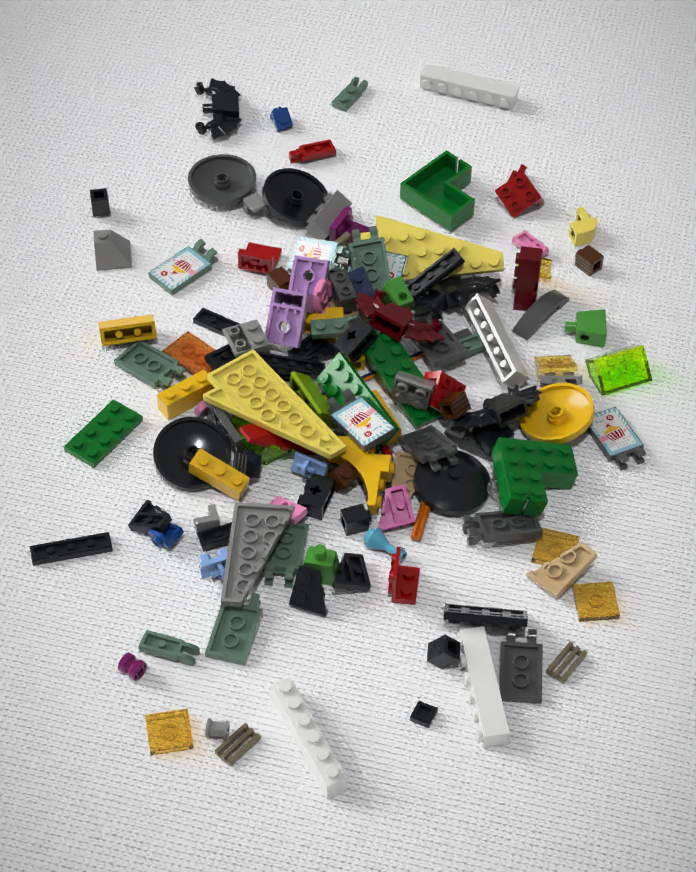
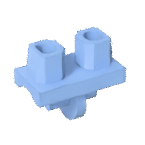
[290,451,329,478]
[199,547,228,581]

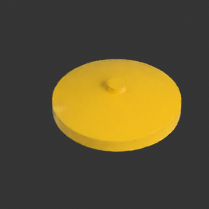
[519,383,595,444]

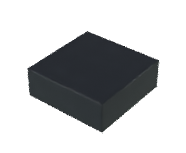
[410,701,438,728]

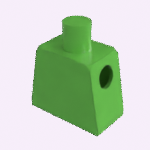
[383,276,414,319]
[564,309,607,347]
[303,544,340,586]

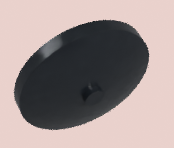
[262,168,328,226]
[153,417,231,492]
[413,450,491,516]

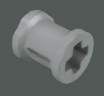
[205,718,230,740]

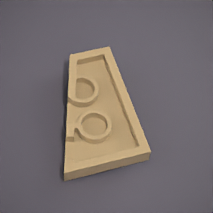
[390,450,419,500]
[526,542,598,599]

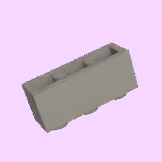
[305,190,353,240]

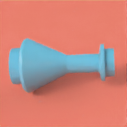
[364,528,407,562]

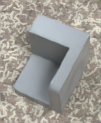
[243,192,269,217]
[193,504,220,536]

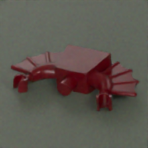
[355,289,445,343]

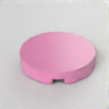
[313,279,332,314]

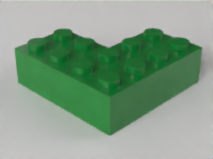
[400,150,475,232]
[491,437,578,517]

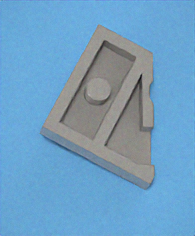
[539,370,583,384]

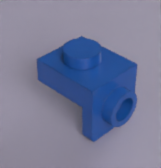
[270,107,293,131]
[148,523,184,549]

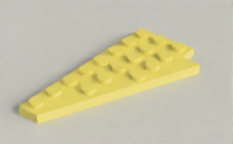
[360,215,504,282]
[203,349,346,460]

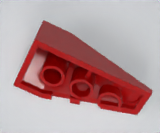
[239,423,317,455]

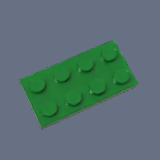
[64,399,143,468]

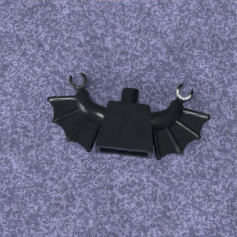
[194,78,242,140]
[412,276,501,321]
[452,385,541,429]

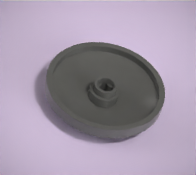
[188,154,257,206]

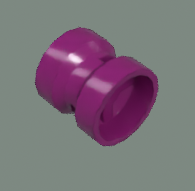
[117,652,147,681]

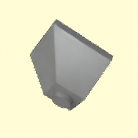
[93,229,132,271]

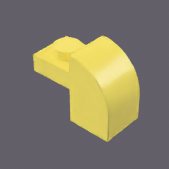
[569,207,598,246]

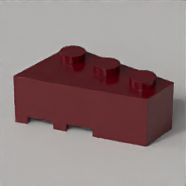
[512,246,543,311]

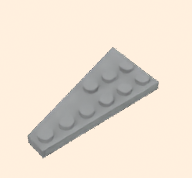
[221,502,295,607]

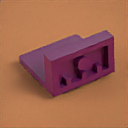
[329,206,370,243]

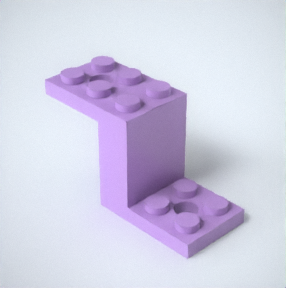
[265,255,330,348]

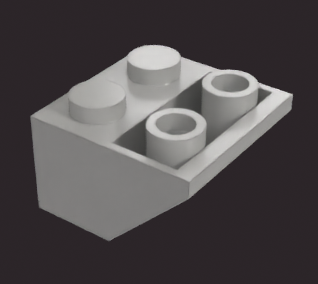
[222,319,270,358]
[390,371,435,410]

